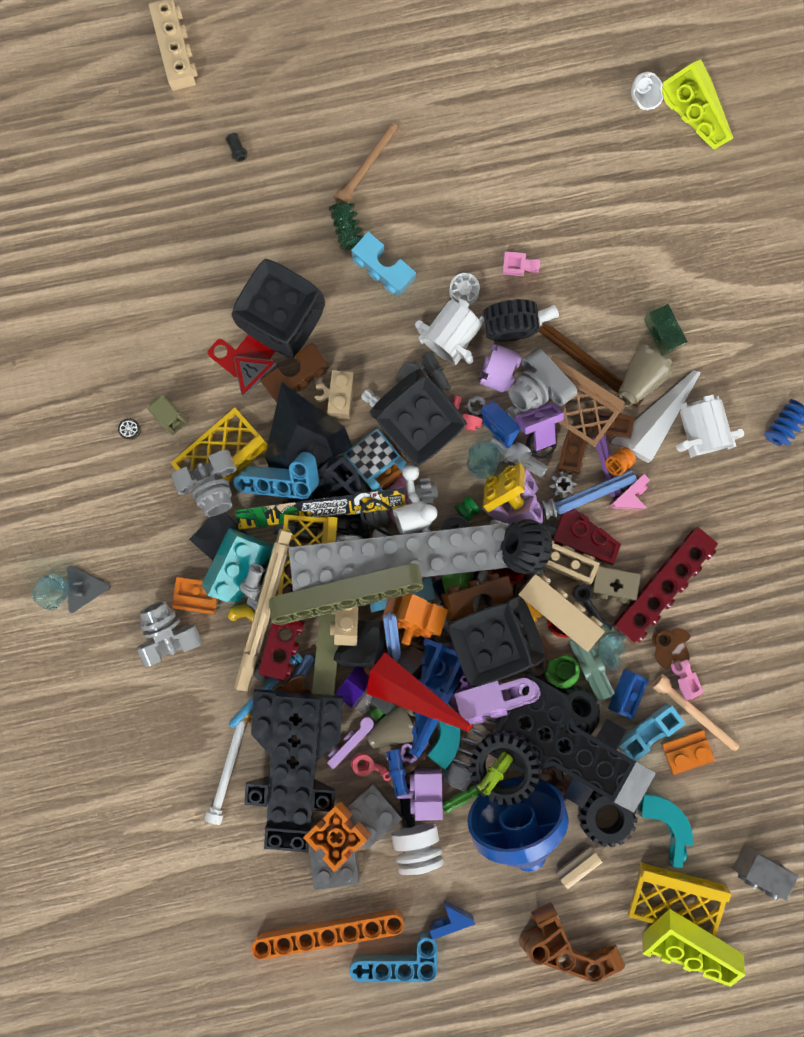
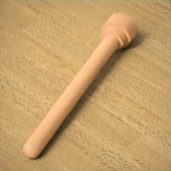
[652,674,739,751]

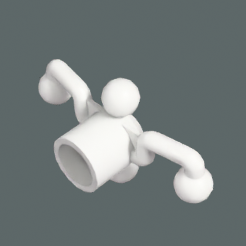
[393,464,437,535]

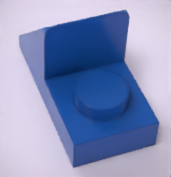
[429,901,475,940]

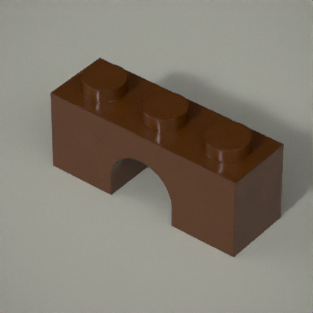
[260,343,329,403]
[441,572,514,621]

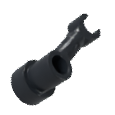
[572,585,612,636]

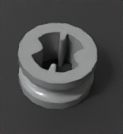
[467,396,486,417]
[541,498,557,520]

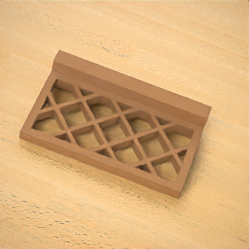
[540,356,625,447]

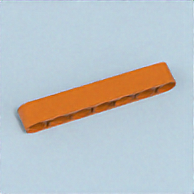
[251,909,404,960]

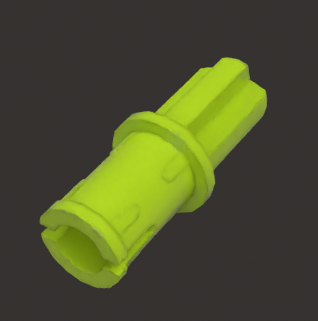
[477,752,513,795]

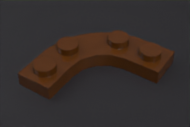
[558,413,635,474]

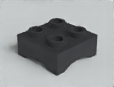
[189,512,250,561]
[333,620,386,668]

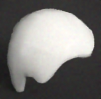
[631,72,663,110]

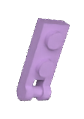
[327,716,374,769]

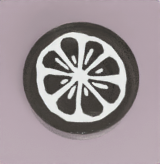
[118,418,141,440]

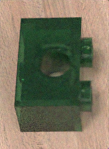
[644,304,687,355]

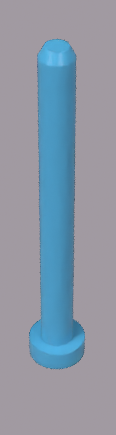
[229,653,303,728]

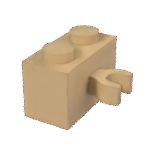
[315,370,355,419]

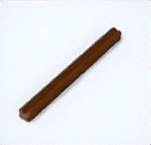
[539,322,644,407]

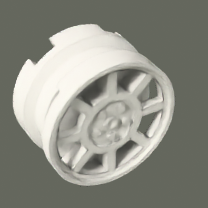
[449,273,480,306]

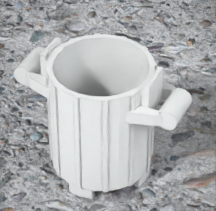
[415,298,484,365]
[676,395,744,458]

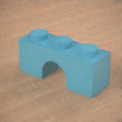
[351,232,416,297]
[618,704,686,761]

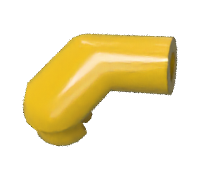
[228,604,255,621]

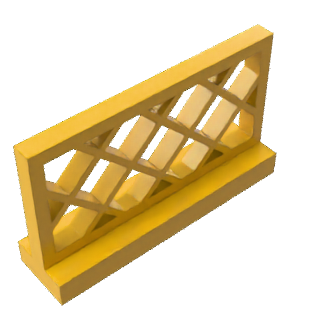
[171,407,268,482]
[278,515,337,595]
[628,862,731,937]

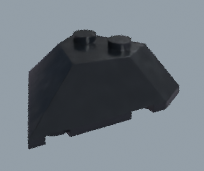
[265,382,352,469]
[281,455,370,539]

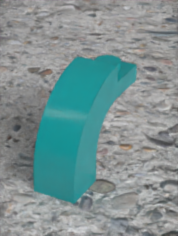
[426,704,460,770]
[637,792,694,868]

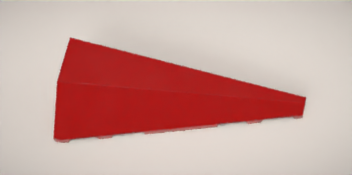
[366,653,473,732]

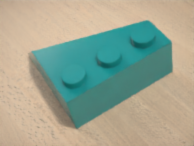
[201,528,274,602]

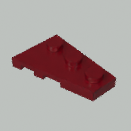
[553,509,621,565]

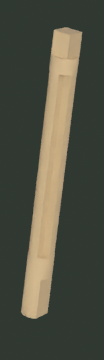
[234,529,292,692]

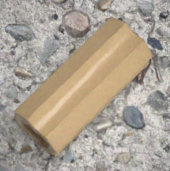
[555,846,602,890]

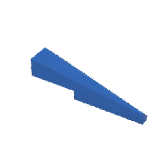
[409,638,464,758]

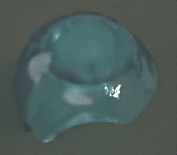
[467,442,499,479]
[31,574,69,611]
[597,633,626,671]

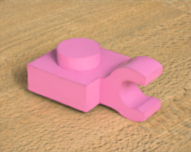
[503,252,540,276]
[671,659,703,701]

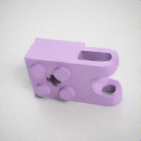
[454,678,540,725]

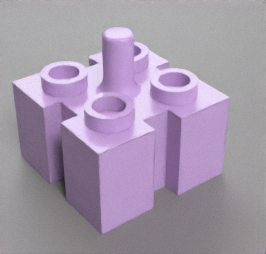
[397,768,443,821]

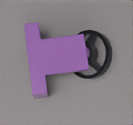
[515,402,564,459]

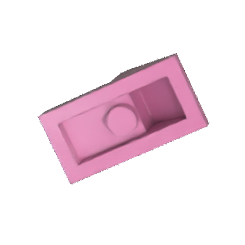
[609,474,650,510]

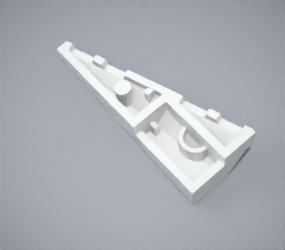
[611,370,701,463]

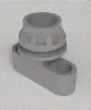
[508,348,577,412]
[171,450,236,517]
[136,601,203,667]

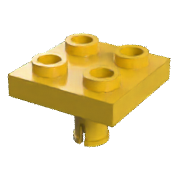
[483,462,525,512]

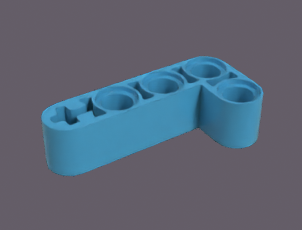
[233,452,319,499]
[349,932,437,982]

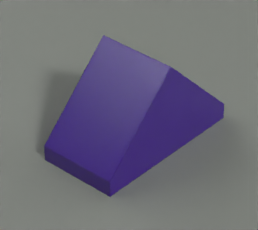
[334,666,372,708]

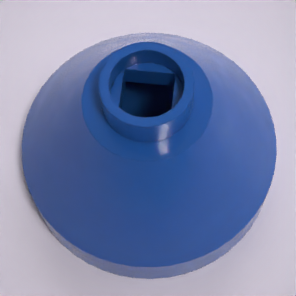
[467,777,569,872]

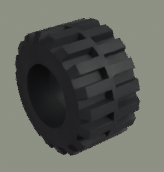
[483,299,540,341]
[577,791,638,847]

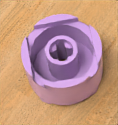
[478,343,522,393]

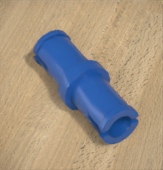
[386,749,409,797]

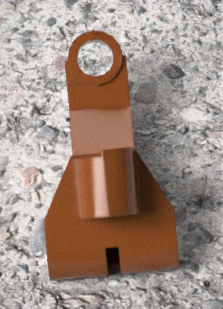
[519,902,625,983]

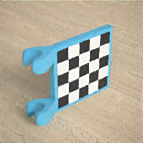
[344,429,407,492]

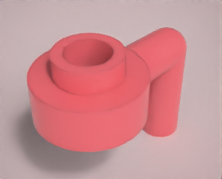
[452,395,483,431]
[351,752,391,781]

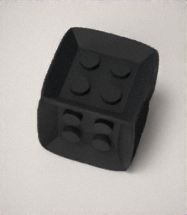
[232,259,325,358]
[370,368,467,467]
[449,596,545,687]

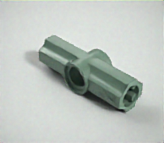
[569,640,615,701]

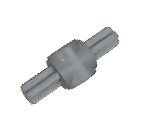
[489,436,548,477]

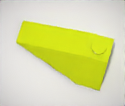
[662,59,733,150]

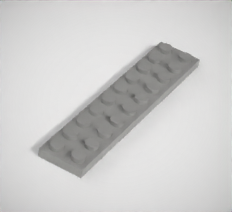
[288,523,509,592]

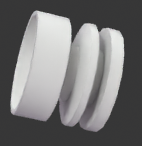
[391,823,444,875]

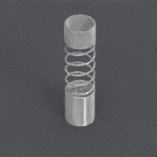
[442,716,502,791]

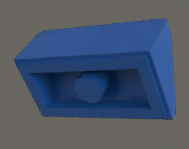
[481,401,520,448]
[608,669,649,720]

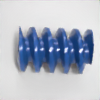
[764,399,804,446]

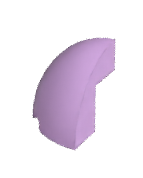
[482,468,543,525]

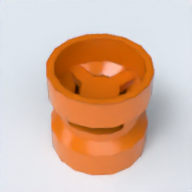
[605,447,636,476]

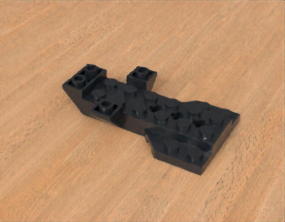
[489,672,656,812]
[244,689,343,853]

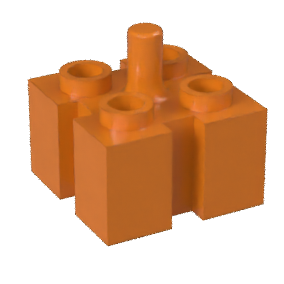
[381,594,448,645]
[303,801,372,872]

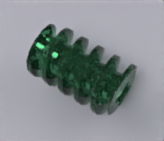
[329,202,364,251]

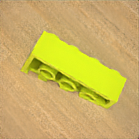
[643,909,745,987]

